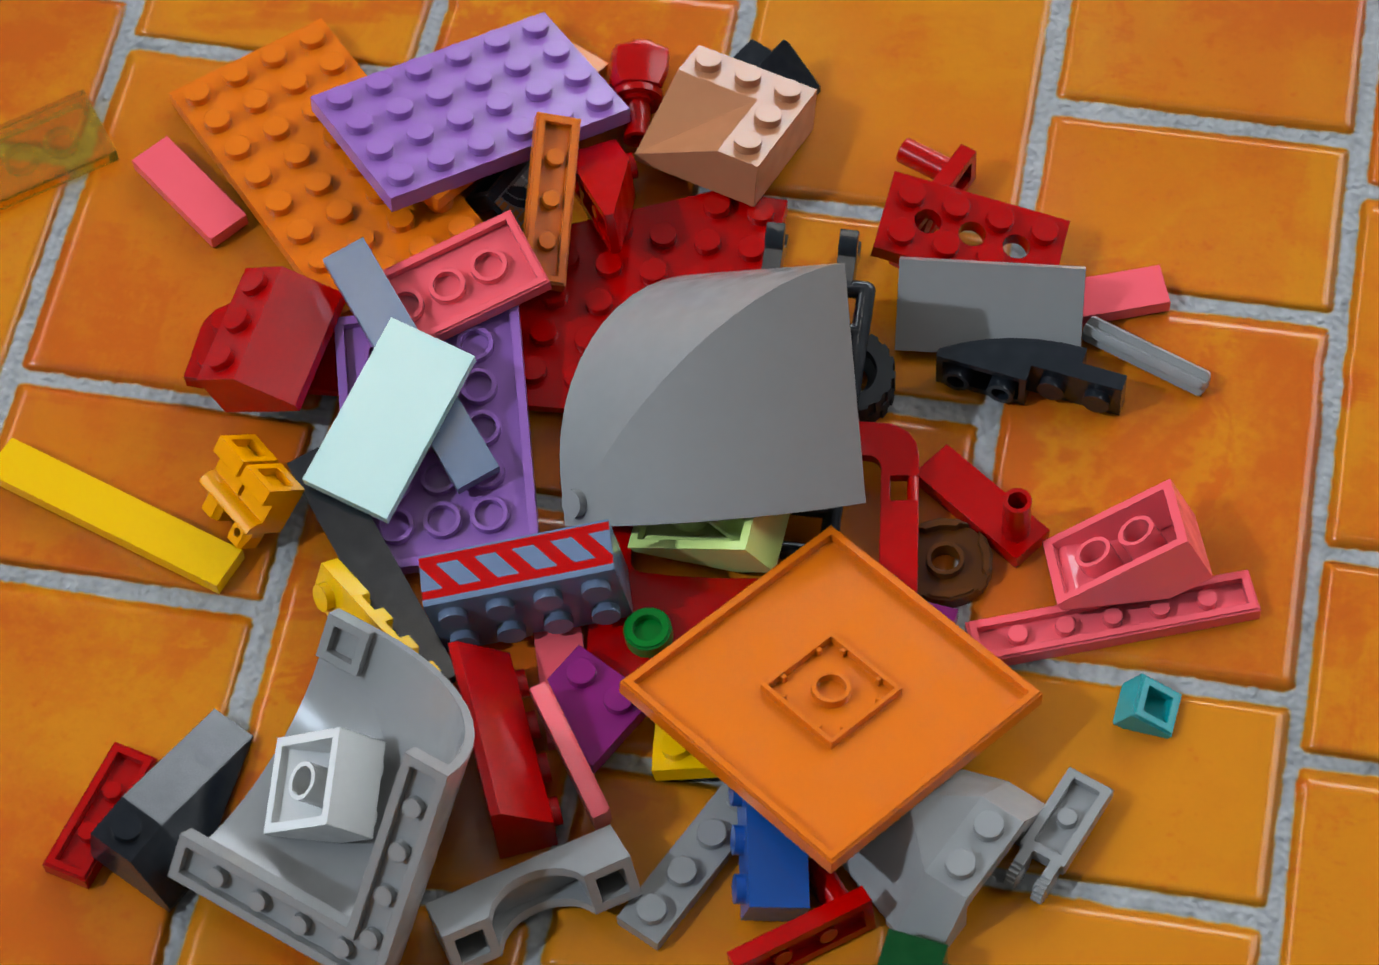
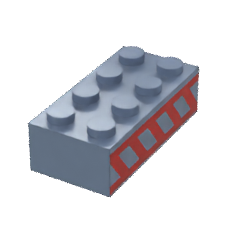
[418,519,633,652]

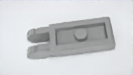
[1003,767,1114,905]

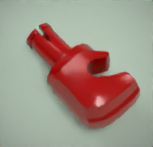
[609,38,670,147]

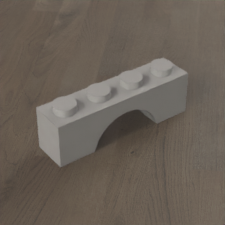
[425,824,642,965]

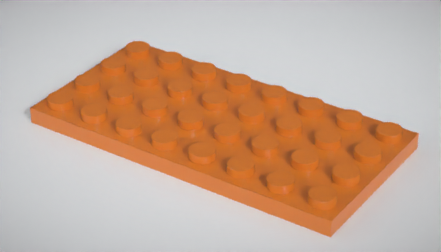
[169,18,483,317]

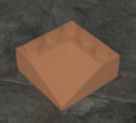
[634,45,817,207]

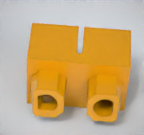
[199,434,305,549]

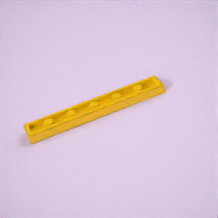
[0,437,245,594]

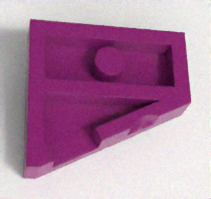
[547,645,646,774]

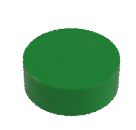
[623,607,673,658]

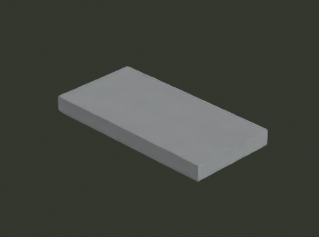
[895,256,1086,352]

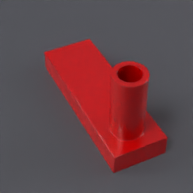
[889,138,977,269]
[919,444,1050,568]
[726,858,876,965]

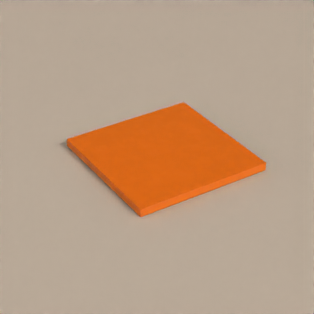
[619,525,1043,874]

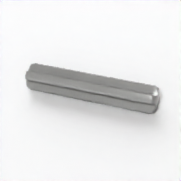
[1082,316,1211,396]

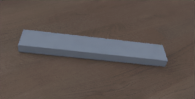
[322,237,500,494]

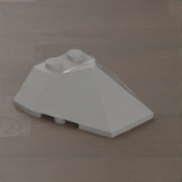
[842,769,1045,948]

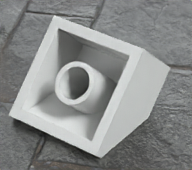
[263,727,386,843]

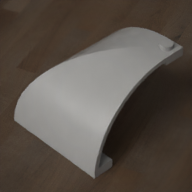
[559,263,866,526]
[168,608,475,965]

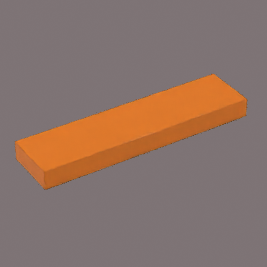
[523,112,581,292]

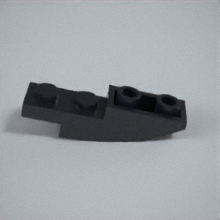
[936,338,1127,416]

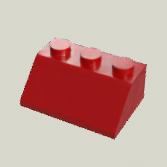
[197,266,346,413]

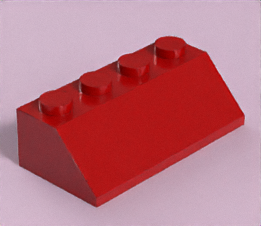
[448,641,564,859]

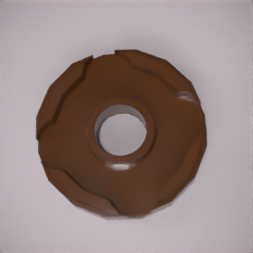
[918,518,993,608]

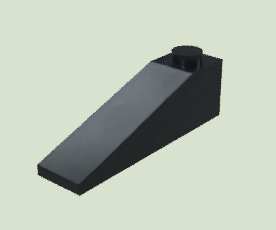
[90,709,253,913]

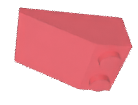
[1042,479,1213,610]

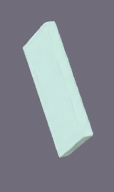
[302,317,476,524]

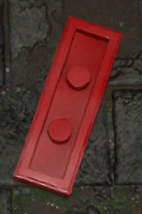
[42,742,158,889]

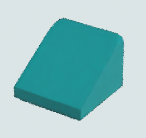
[1113,673,1182,739]

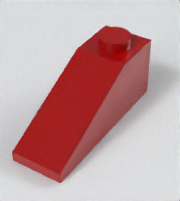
[574,139,639,254]

